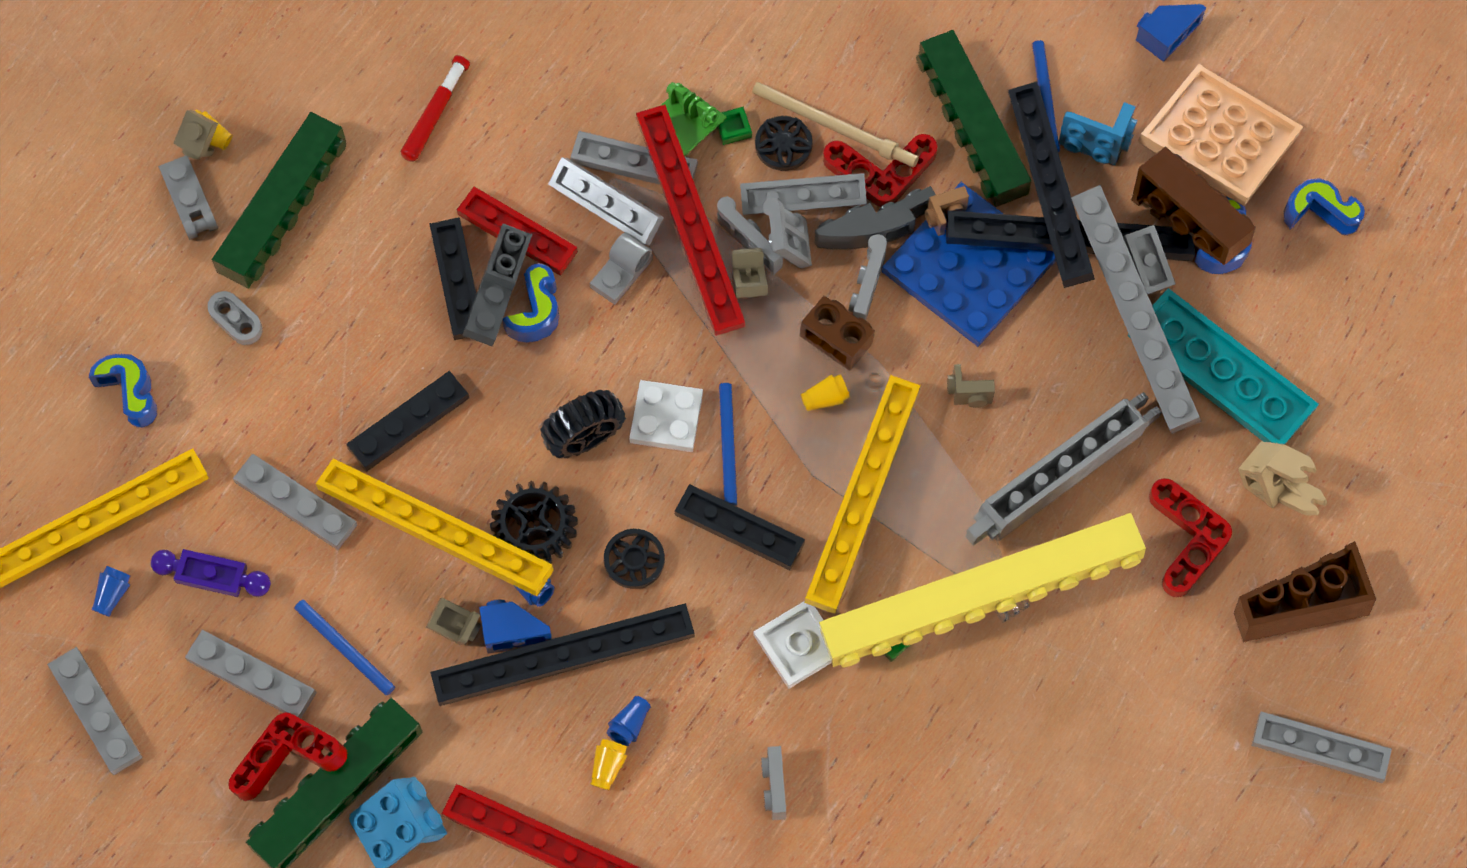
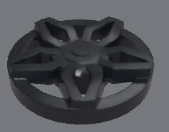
[755,116,812,171]
[604,529,665,589]

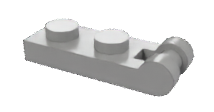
[158,156,218,240]
[717,197,783,275]
[848,234,887,320]

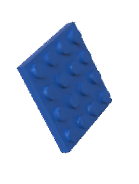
[881,182,1056,347]

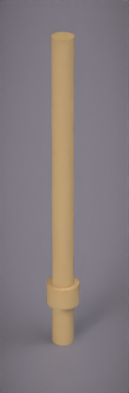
[752,82,919,168]

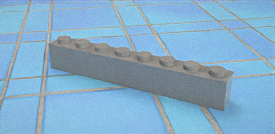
[1071,185,1202,434]

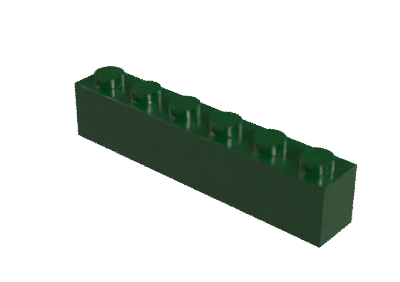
[916,30,1032,208]
[211,112,346,289]
[246,697,423,868]

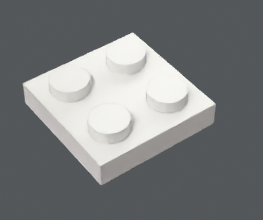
[629,380,703,452]
[753,601,832,689]

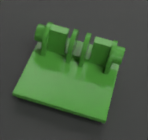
[660,82,727,156]

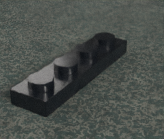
[429,217,476,340]
[346,370,469,472]
[674,484,805,571]

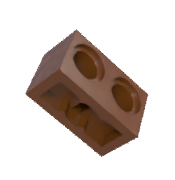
[799,296,875,371]

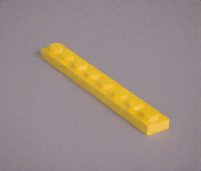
[804,375,921,614]
[0,448,210,588]
[316,458,554,597]

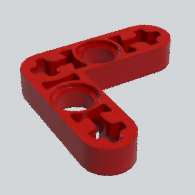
[823,134,938,207]
[1149,478,1232,597]
[228,712,347,801]

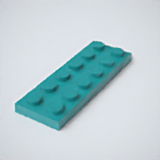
[1128,288,1319,445]

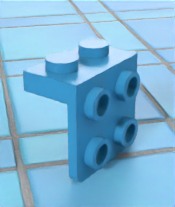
[1059,102,1138,165]
[349,777,448,868]

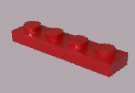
[457,186,578,276]

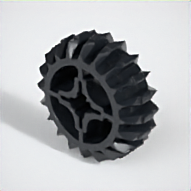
[540,390,626,458]
[490,481,578,564]

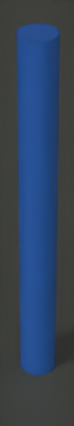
[1032,40,1060,152]
[719,383,737,506]
[294,599,395,696]

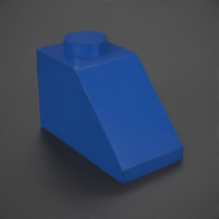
[1136,4,1206,62]
[479,599,552,654]

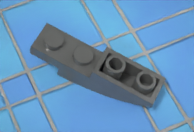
[815,186,936,250]
[463,224,532,347]

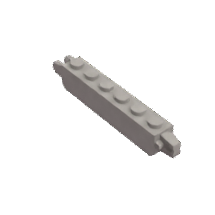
[965,392,1162,546]

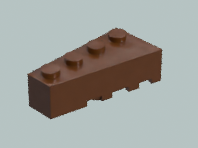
[1131,147,1256,265]
[1234,541,1376,642]

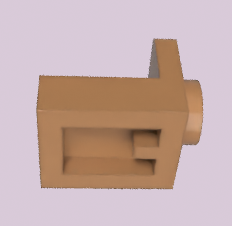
[925,186,969,236]

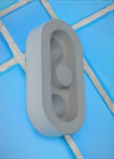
[207,291,263,345]

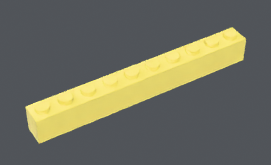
[819,513,1146,667]

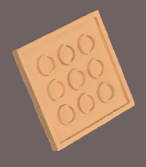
[1138,64,1303,206]

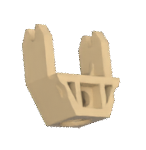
[1238,441,1327,516]

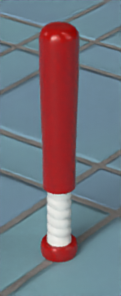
[400,55,470,162]

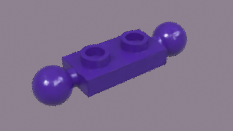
[150,549,271,597]

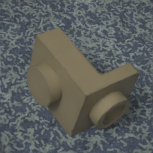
[173,110,218,160]
[732,248,768,298]
[947,364,995,408]
[425,598,481,645]

